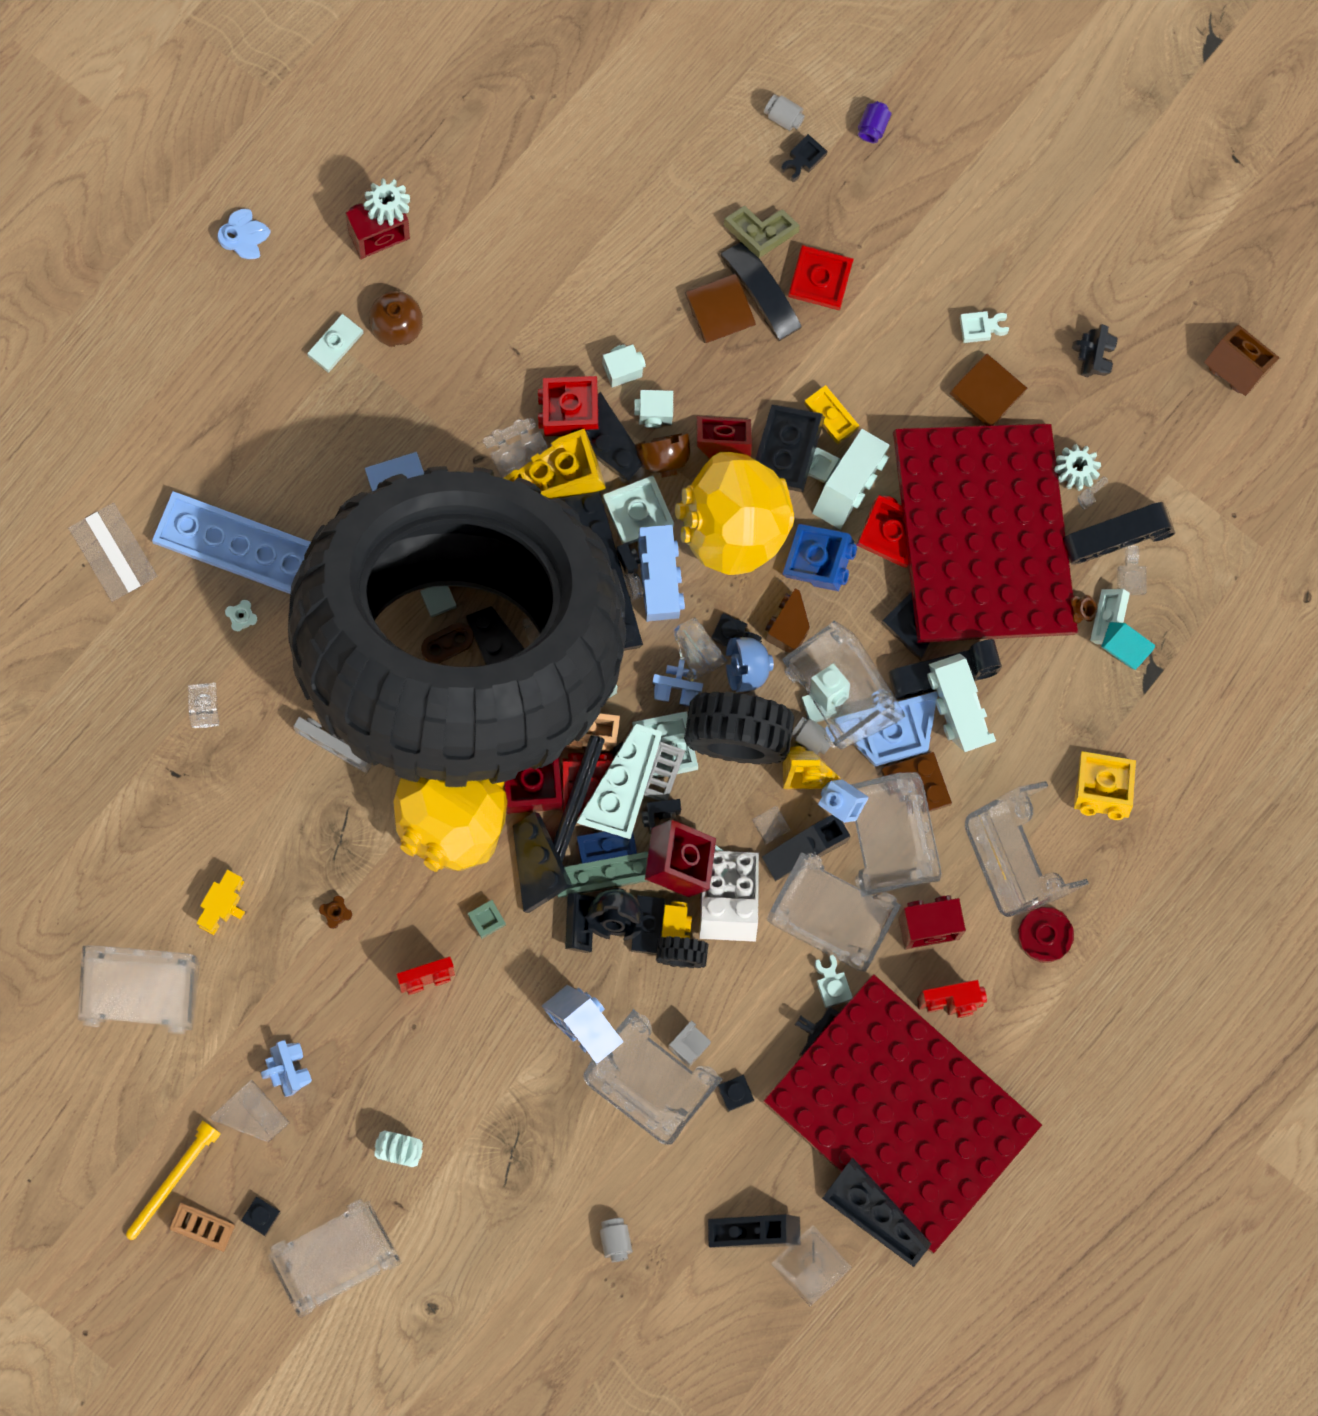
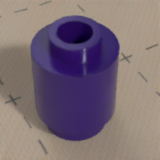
[858,101,891,143]

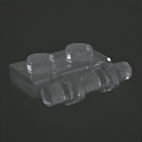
[483,417,548,478]

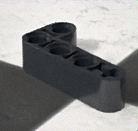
[1063,502,1176,565]
[888,639,1002,700]

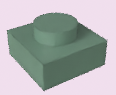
[468,900,506,939]

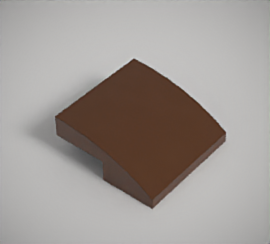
[685,274,756,343]
[950,354,1028,426]

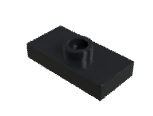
[565,892,595,953]
[631,895,665,955]

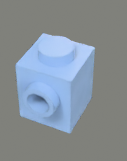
[818,779,869,823]

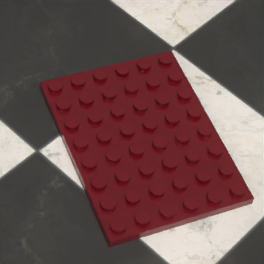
[893,424,1078,642]
[762,974,1042,1254]

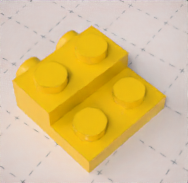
[1074,751,1136,820]

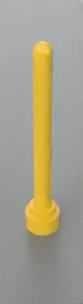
[126,1120,221,1240]

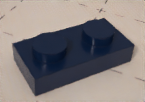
[577,831,637,864]

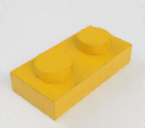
[804,385,859,445]

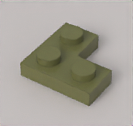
[724,205,800,258]

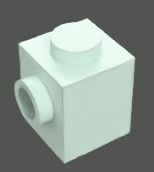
[602,345,646,388]
[634,390,673,428]
[810,663,850,712]

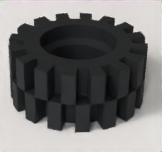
[656,936,708,968]

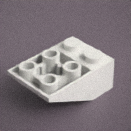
[700,851,759,941]

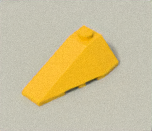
[504,429,606,499]
[783,746,841,789]

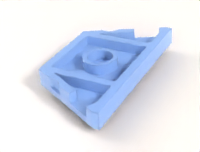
[834,691,938,767]

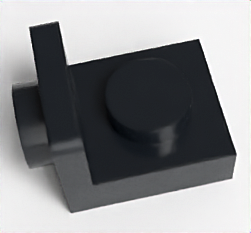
[641,799,682,834]

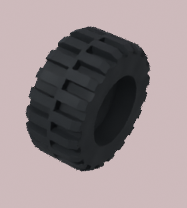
[684,692,795,765]

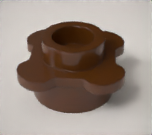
[1071,595,1097,623]
[319,896,352,929]

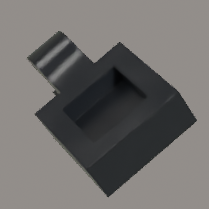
[711,613,762,647]

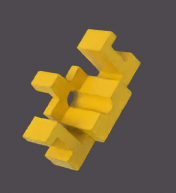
[197,869,245,936]

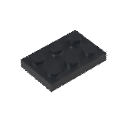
[755,404,825,492]

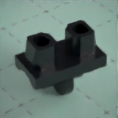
[1072,324,1118,377]

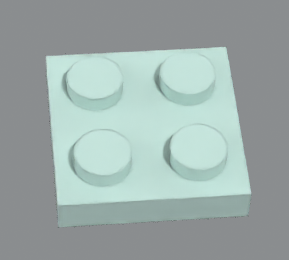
[603,475,674,545]

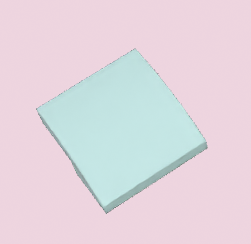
[632,711,698,778]

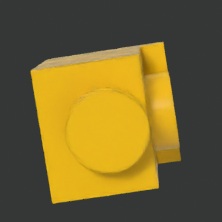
[661,902,692,939]

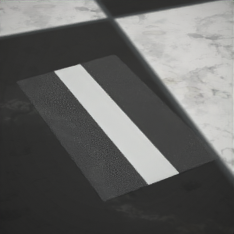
[69,503,158,602]

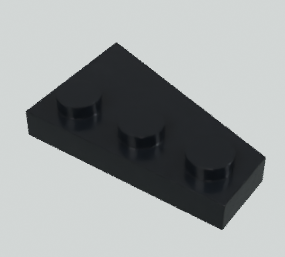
[572,391,642,482]
[882,592,930,661]
[513,812,573,913]

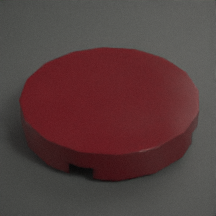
[1018,907,1074,963]

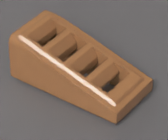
[170,1203,235,1252]

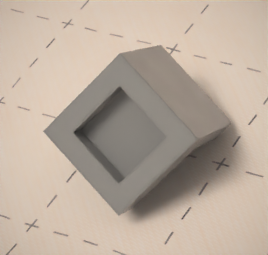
[668,1021,711,1067]

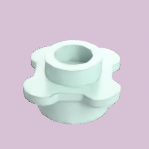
[225,600,257,632]

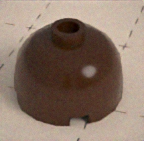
[369,291,423,347]
[635,433,691,478]

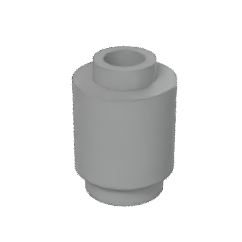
[764,94,805,131]
[792,717,833,755]
[600,1218,633,1262]

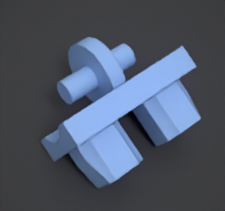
[652,659,703,706]
[261,1040,311,1097]

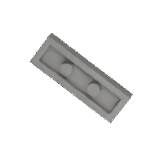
[293,717,371,773]

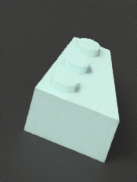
[812,429,890,530]
[927,654,996,752]

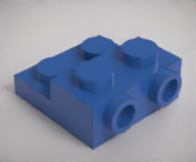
[783,524,857,592]

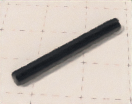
[553,735,605,862]

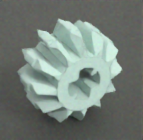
[364,179,410,226]
[1054,444,1101,491]
[374,1131,423,1167]

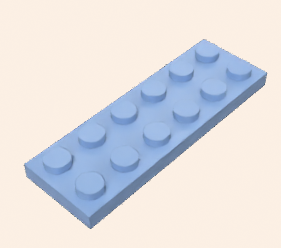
[152,491,311,594]

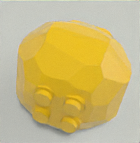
[675,452,794,575]
[393,777,507,872]

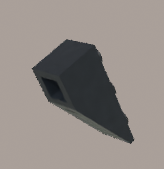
[762,815,851,881]

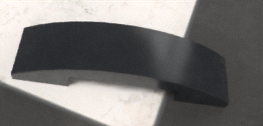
[720,242,802,341]

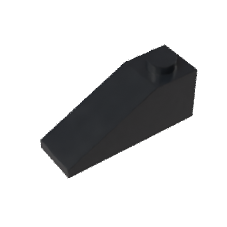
[708,1214,801,1248]

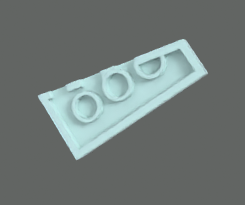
[576,724,663,839]

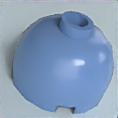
[726,637,774,692]

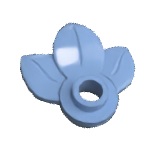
[217,209,271,259]

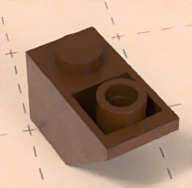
[765,588,810,657]

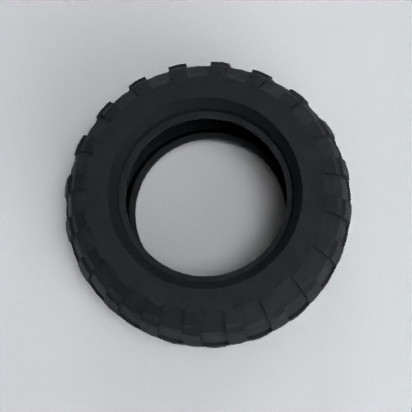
[288,466,626,787]

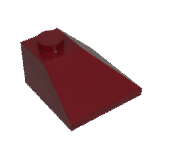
[697,416,752,459]

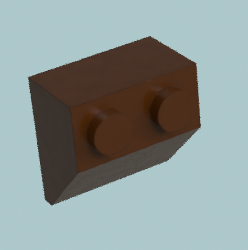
[1204,324,1280,396]

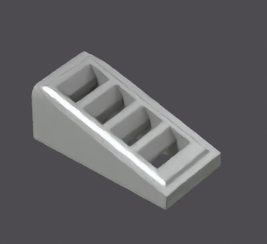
[644,742,685,801]

